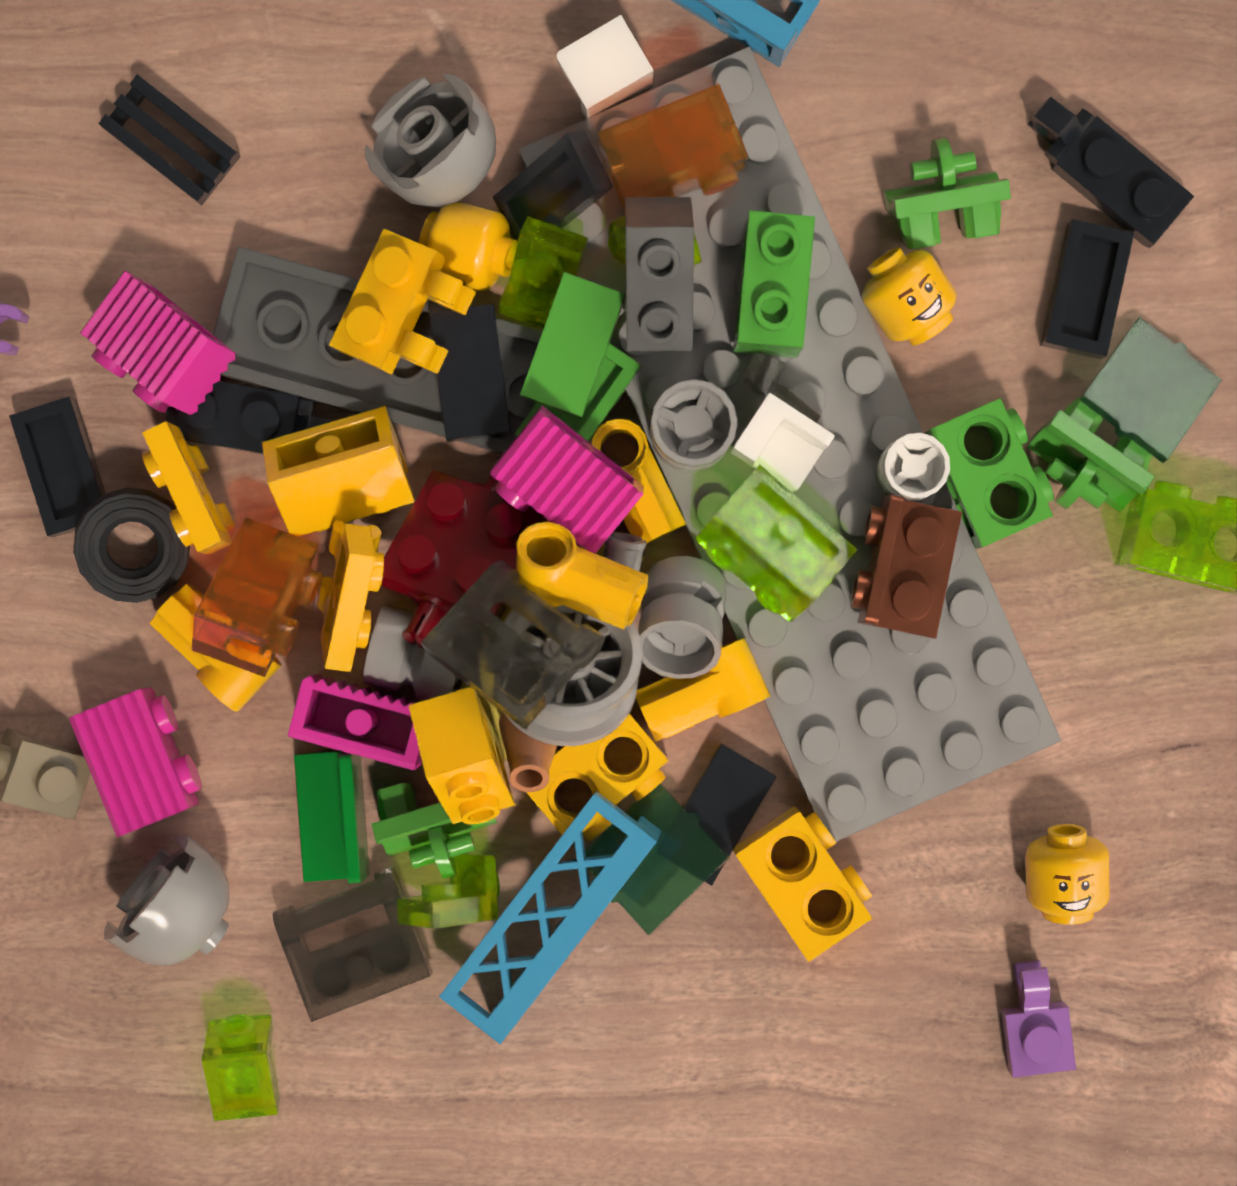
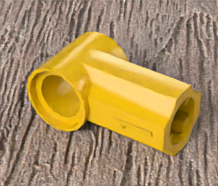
[591,419,686,544]
[515,522,649,630]
[149,584,282,712]
[636,637,771,742]

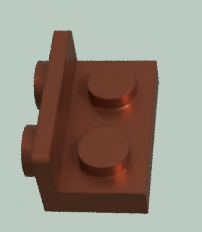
[850,494,962,639]

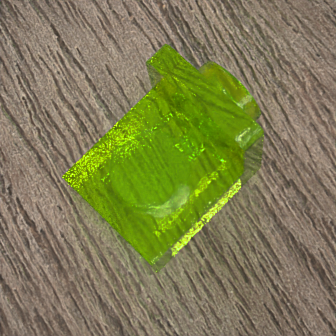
[498,216,588,329]
[397,853,500,929]
[201,1014,280,1121]

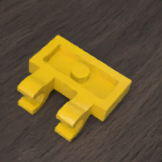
[329,229,476,375]
[142,421,236,554]
[317,520,384,672]

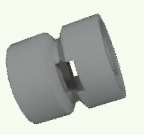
[650,379,738,472]
[638,556,726,679]
[363,604,472,700]

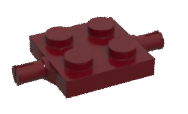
[381,454,550,649]

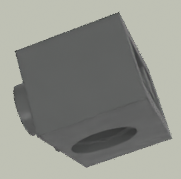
[625,197,694,352]

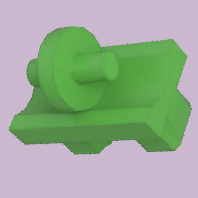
[883,137,1011,249]
[1027,397,1155,512]
[371,783,497,879]

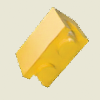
[262,406,415,538]

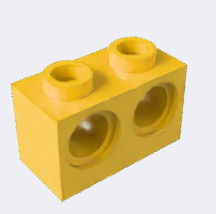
[409,686,515,824]
[526,713,669,842]
[733,806,873,962]

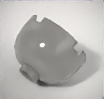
[365,74,497,207]
[104,834,229,966]

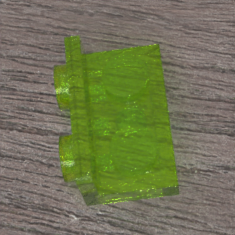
[696,464,857,622]

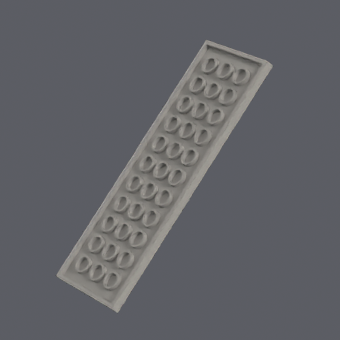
[518,46,1062,842]

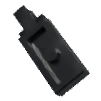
[1028,97,1194,249]
[165,381,335,455]

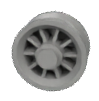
[494,601,643,746]

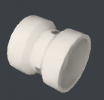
[877,433,950,501]

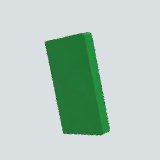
[294,750,370,884]

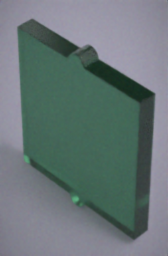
[1079,317,1222,463]
[585,783,730,935]

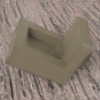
[0,728,91,820]

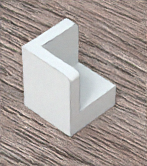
[557,15,654,119]
[730,393,835,492]

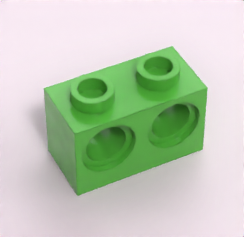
[733,210,815,358]
[924,398,1054,549]

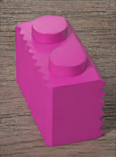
[80,270,236,415]
[490,405,644,553]
[288,674,422,770]
[69,687,202,837]

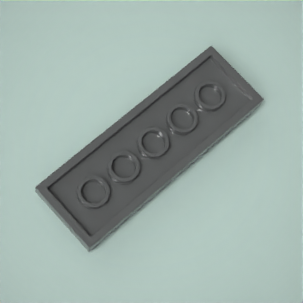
[213,246,543,454]

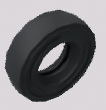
[73,488,190,603]

